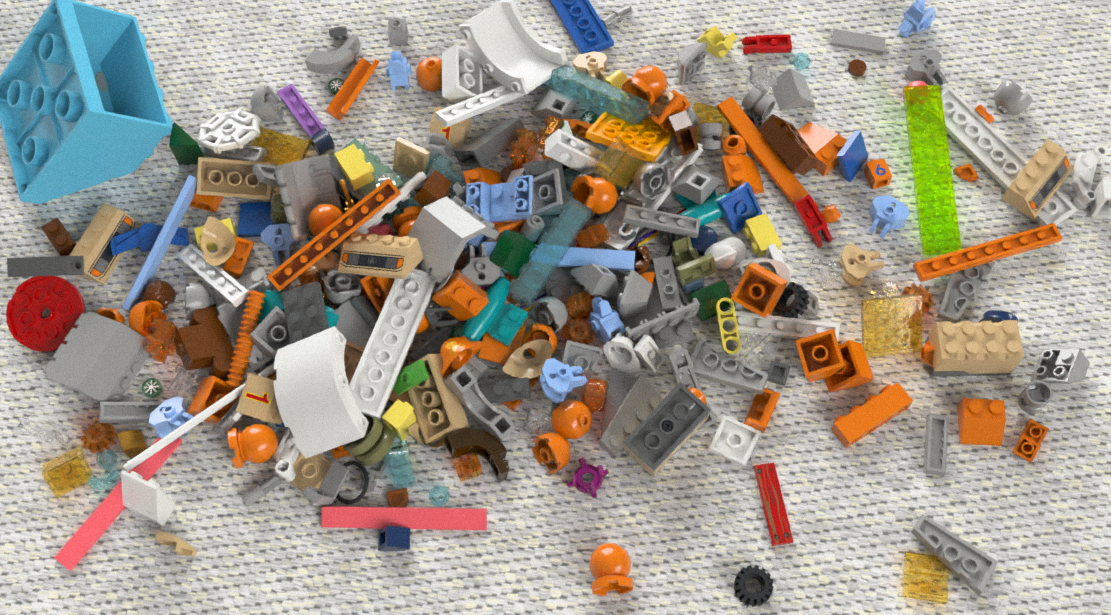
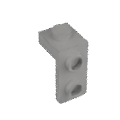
[303,460,350,506]

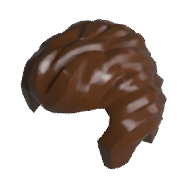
[625,246,651,275]
[142,280,176,310]

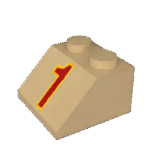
[429,107,472,152]
[236,373,283,425]

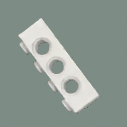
[545,129,615,180]

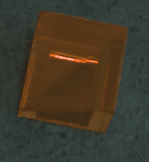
[454,454,483,482]

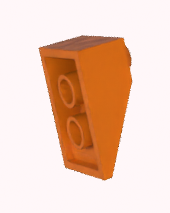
[798,122,847,177]

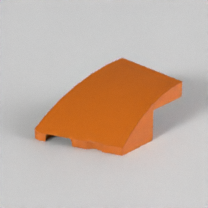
[478,317,528,365]

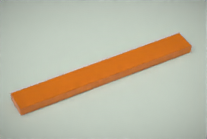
[716,96,819,209]
[913,223,1063,282]

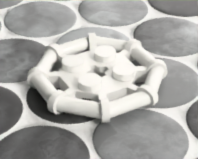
[197,109,261,154]

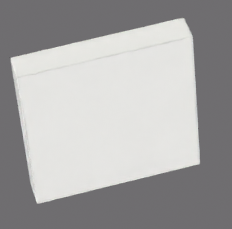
[708,415,761,468]

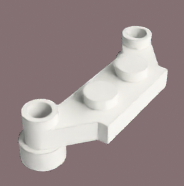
[1070,146,1107,209]
[273,427,300,482]

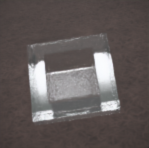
[374,173,396,187]

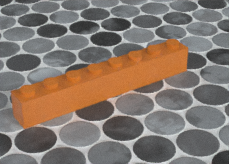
[266,178,401,292]

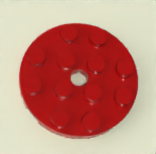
[6,276,86,352]

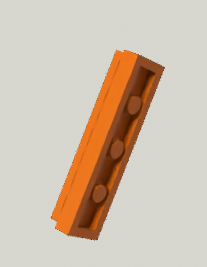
[325,57,379,121]

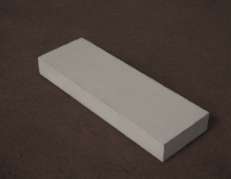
[831,29,885,54]

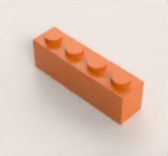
[831,382,913,449]

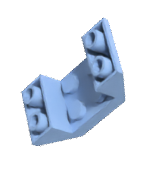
[466,175,533,223]

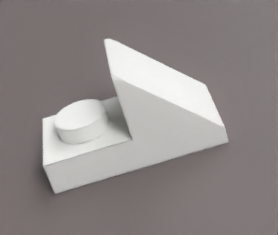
[633,334,666,373]

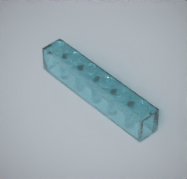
[550,65,650,125]
[508,198,591,308]

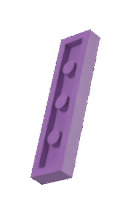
[277,84,325,137]

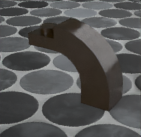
[444,428,509,482]

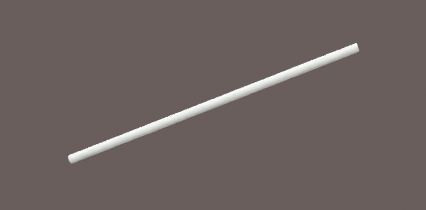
[123,363,275,472]

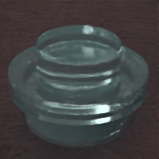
[793,52,810,69]
[96,450,117,470]
[429,486,450,506]

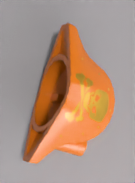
[440,336,483,378]

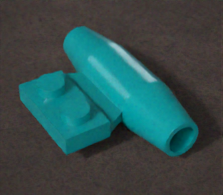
[674,189,729,226]
[459,276,528,347]

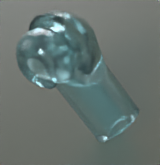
[88,470,120,490]

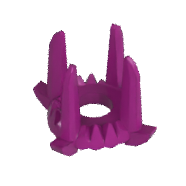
[567,457,609,498]

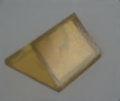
[595,136,646,188]
[42,445,95,498]

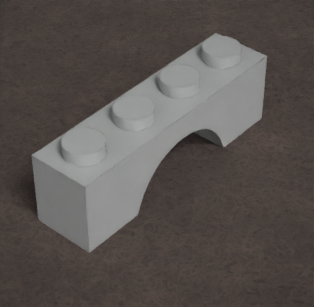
[444,365,516,440]

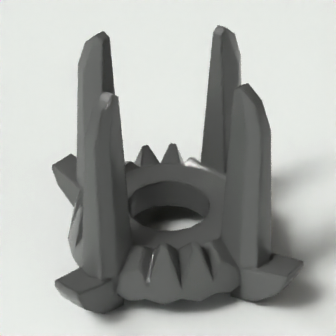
[425,292,458,332]

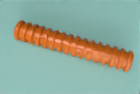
[226,290,266,388]

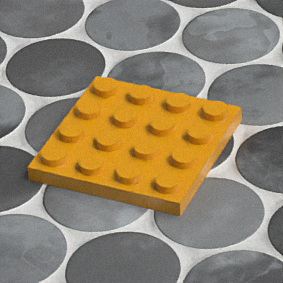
[585,104,674,162]

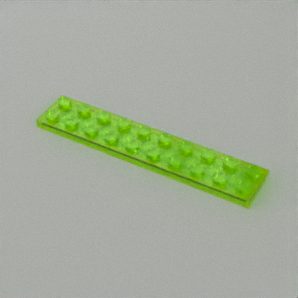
[903,85,962,255]

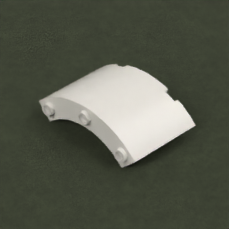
[459,0,570,94]
[274,326,369,458]

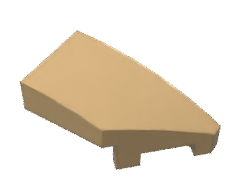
[155,531,197,556]

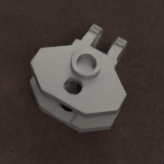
[905,49,946,90]
[419,132,453,169]
[460,244,501,287]

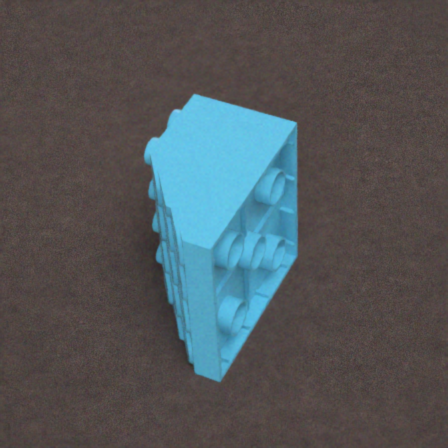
[0,0,173,204]

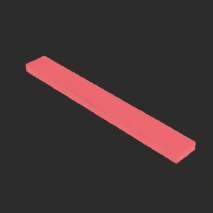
[54,437,182,571]
[321,506,487,530]

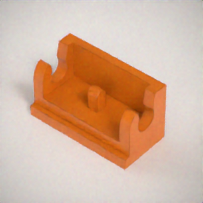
[650,90,690,132]
[223,236,254,279]
[743,388,780,434]

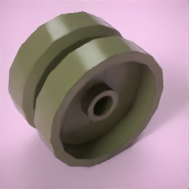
[342,414,394,466]

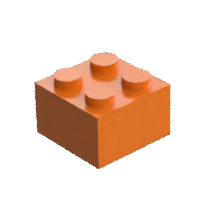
[731,263,788,318]

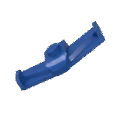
[111,223,190,256]

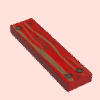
[753,462,793,546]

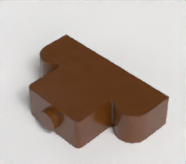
[173,306,235,381]

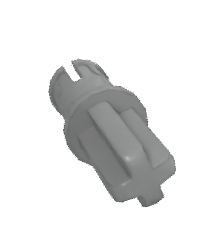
[601,5,633,29]
[241,474,282,507]

